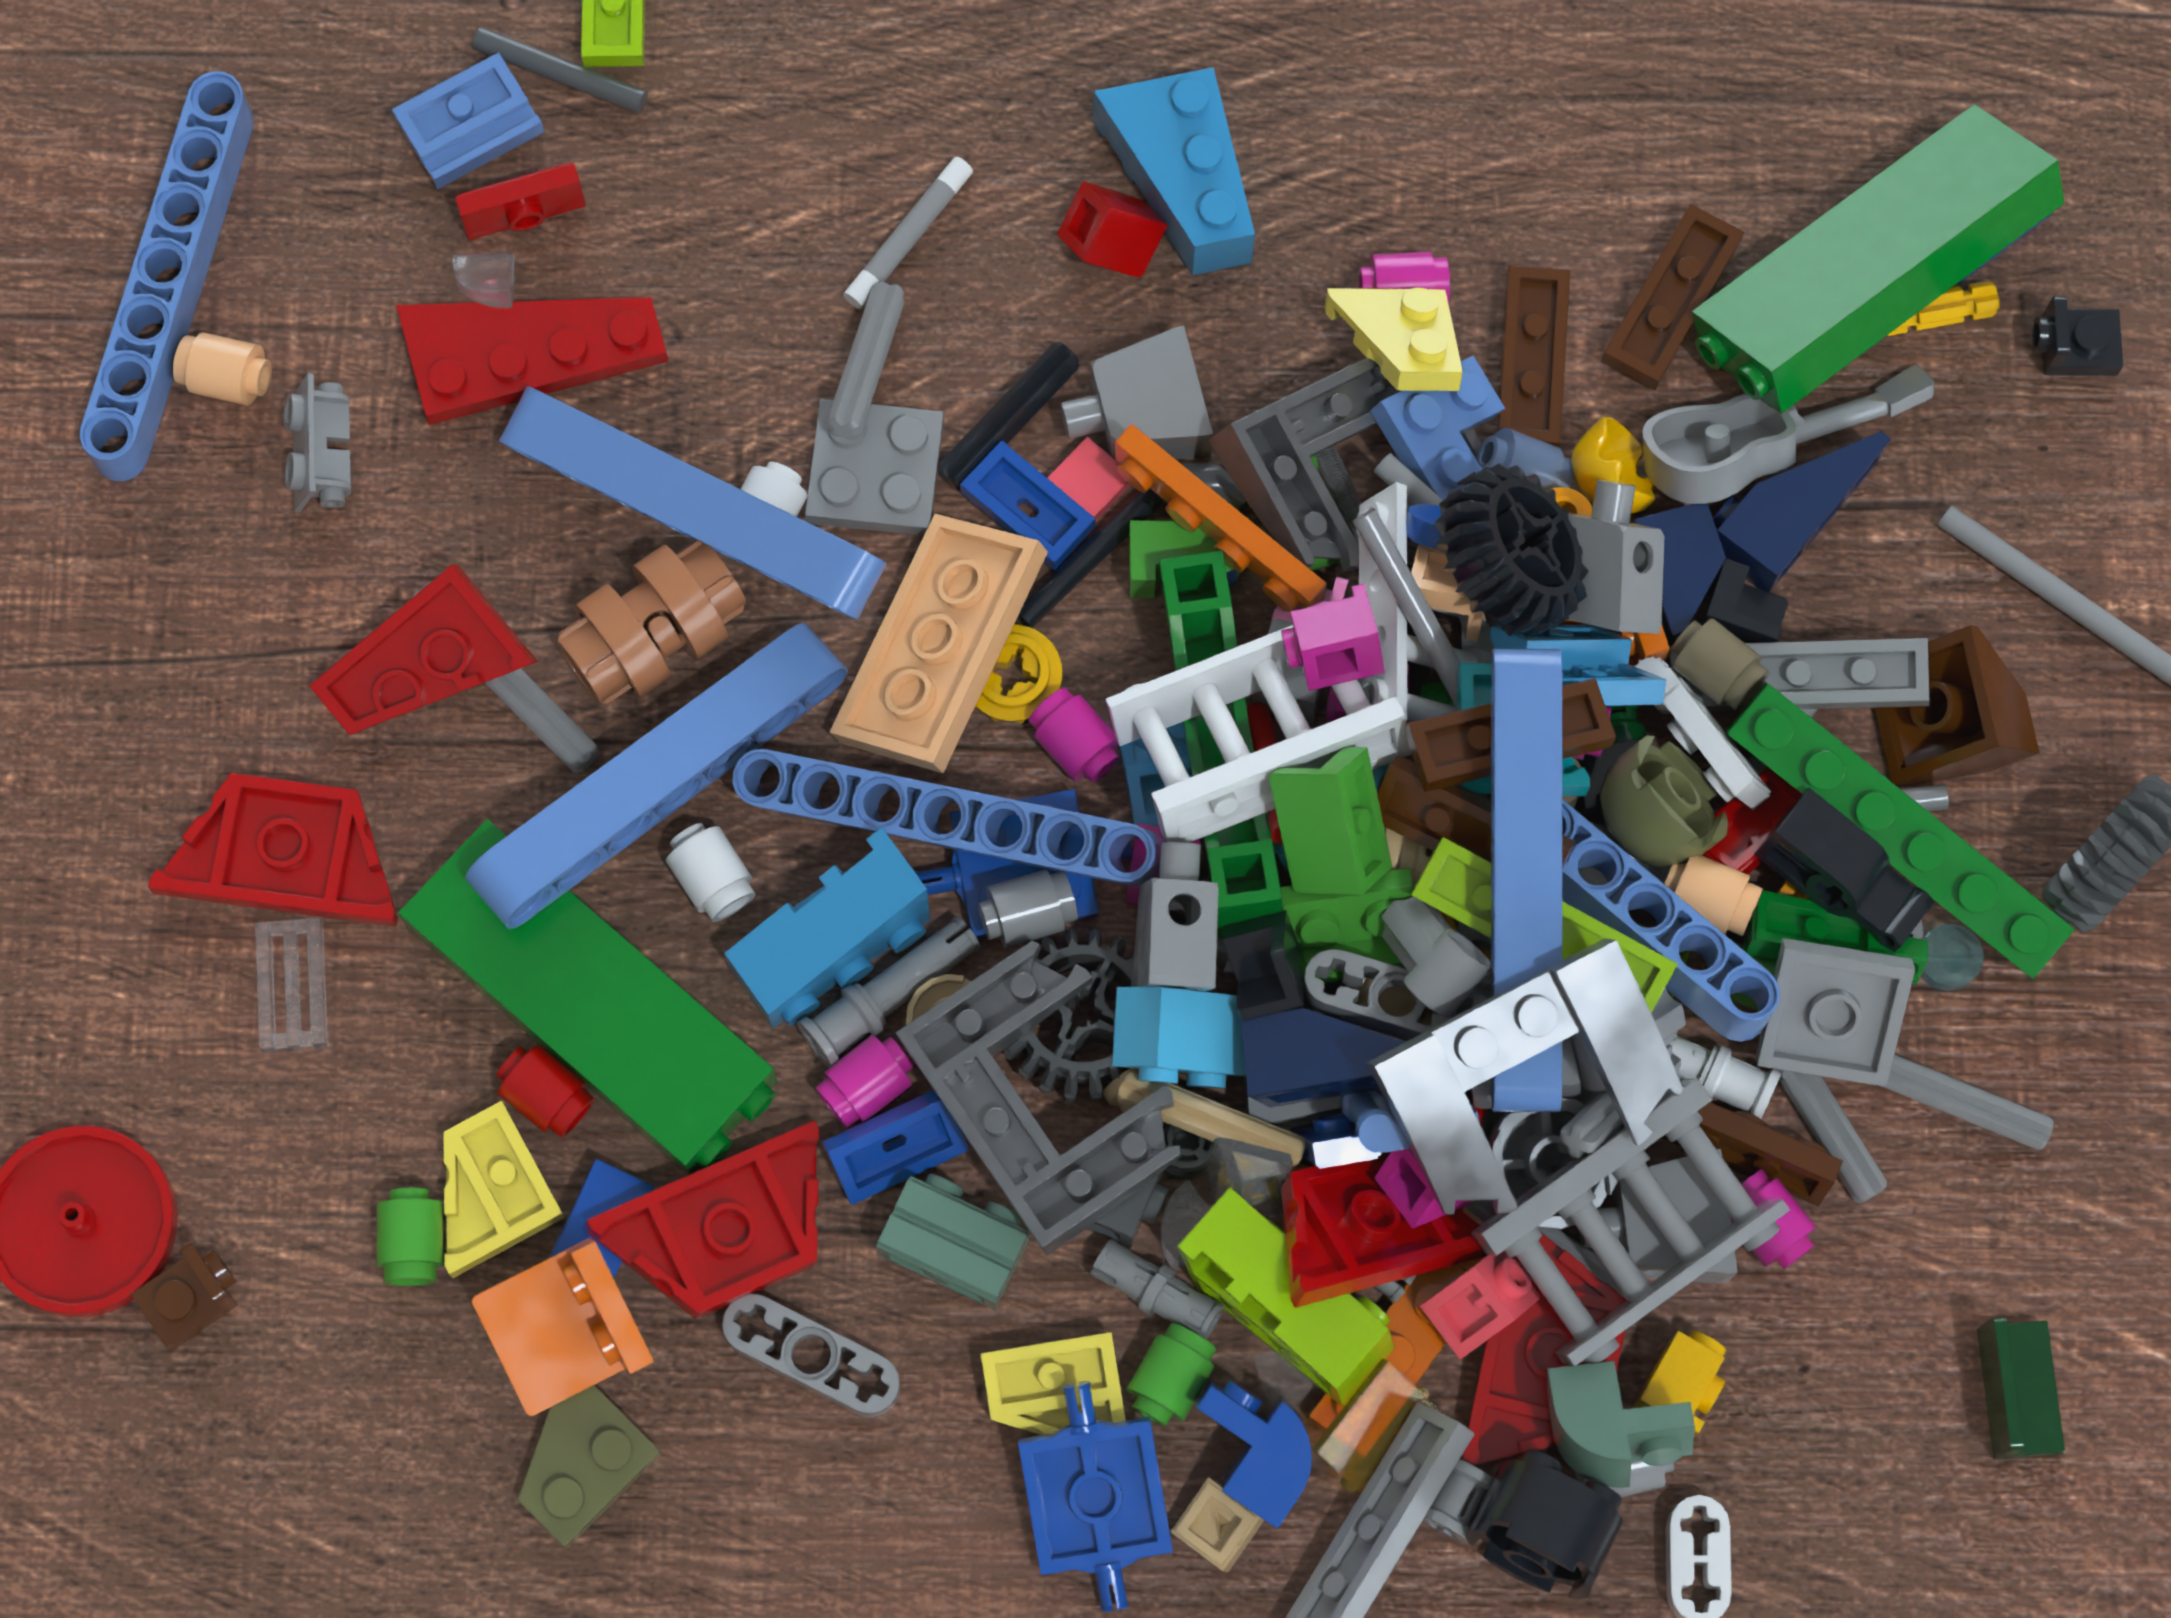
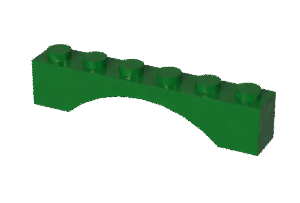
[1159,550,1282,939]
[1725,682,2075,979]

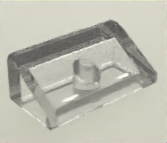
[1207,1137,1293,1219]

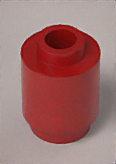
[496,1044,595,1139]

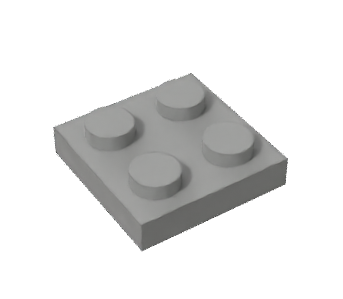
[805,399,944,536]
[1755,938,1915,1087]

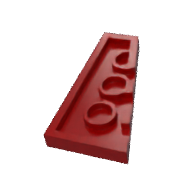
[396,297,669,425]

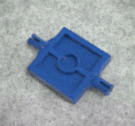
[914,789,1133,939]
[1018,1381,1173,1612]

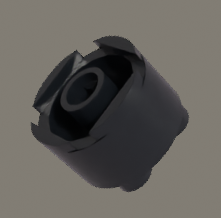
[1466,1449,1623,1599]

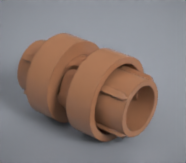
[556,540,746,704]

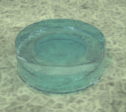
[1921,924,1984,991]

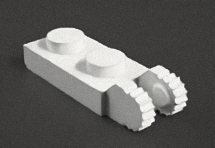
[1634,655,1771,810]

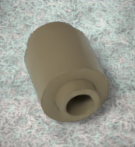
[1671,618,1770,711]

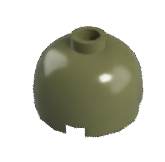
[1600,735,1728,868]

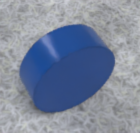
[1406,504,1443,549]

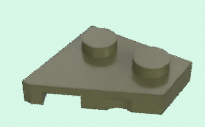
[518,1385,662,1549]

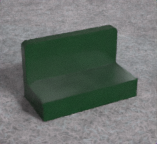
[1977,1317,2065,1460]

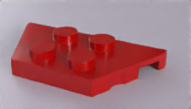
[148,773,398,927]
[584,1120,819,1319]
[1281,1152,1488,1308]
[1460,1231,1627,1466]

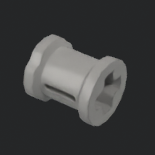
[1422,1459,1493,1543]

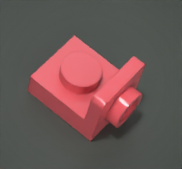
[1420,1251,1540,1360]

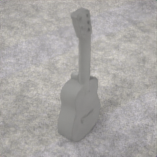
[1642,365,1934,504]

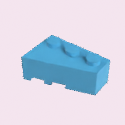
[1093,67,1255,275]
[724,827,930,1029]

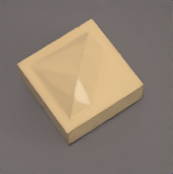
[1171,1477,1264,1572]

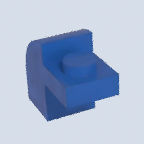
[1196,1379,1312,1529]

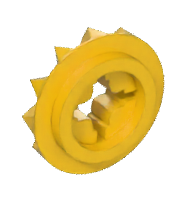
[975,624,1062,724]

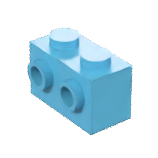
[1112,987,1246,1088]

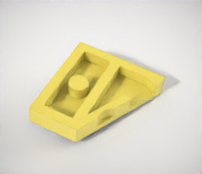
[1324,288,1463,391]
[443,1101,565,1279]
[980,1332,1126,1435]

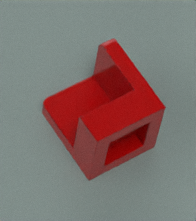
[1057,181,1168,278]

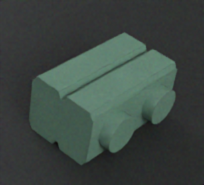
[876,1174,1030,1311]

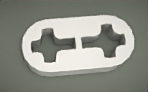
[1665,1495,1731,1618]

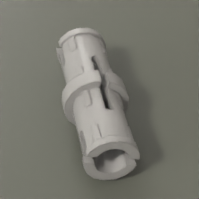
[1090,1239,1225,1339]

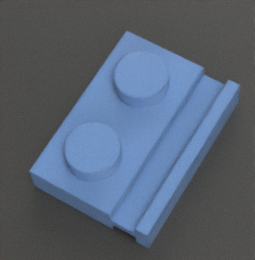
[392,52,544,190]

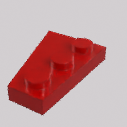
[309,564,538,735]

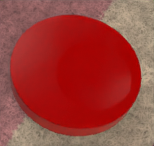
[0,1126,178,1318]

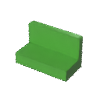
[1269,747,1392,896]

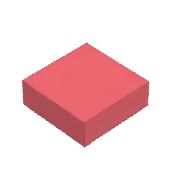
[1047,436,1131,522]

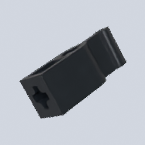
[1754,788,1934,952]

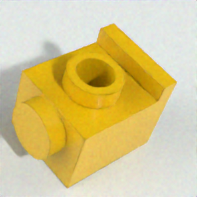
[1632,1331,1727,1437]

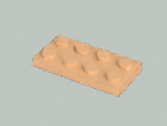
[829,514,1048,773]

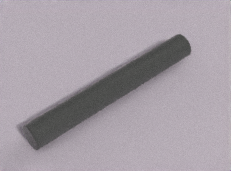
[472,26,648,114]

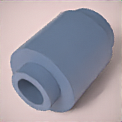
[1476,428,1573,491]

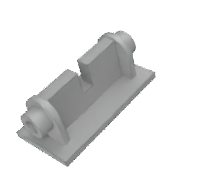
[284,373,351,512]

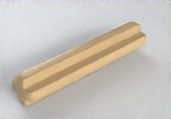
[1117,1069,1306,1172]

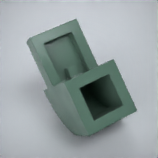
[1547,1361,1695,1488]

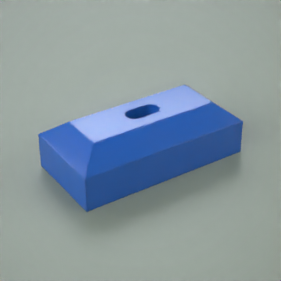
[960,440,1096,571]
[822,1090,969,1205]

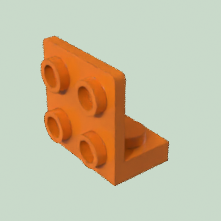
[471,1238,654,1416]

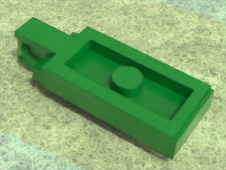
[1746,890,1928,984]

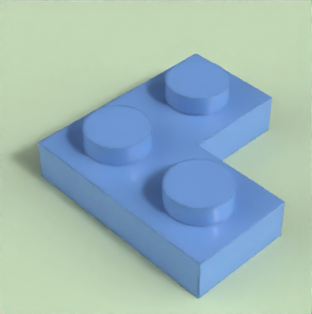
[1370,356,1505,500]

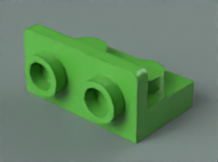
[1280,868,1414,984]

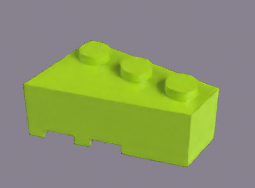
[1177,1187,1395,1408]

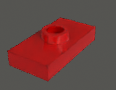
[455,162,586,240]
[1702,767,1802,875]

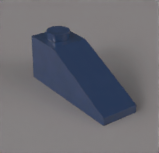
[1713,431,1891,592]
[1241,1007,1406,1108]

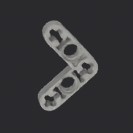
[1304,921,1491,1040]

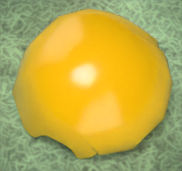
[1571,417,1655,514]

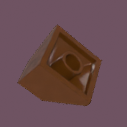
[1875,625,2040,786]

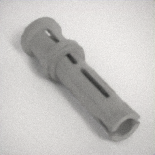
[797,916,981,1068]

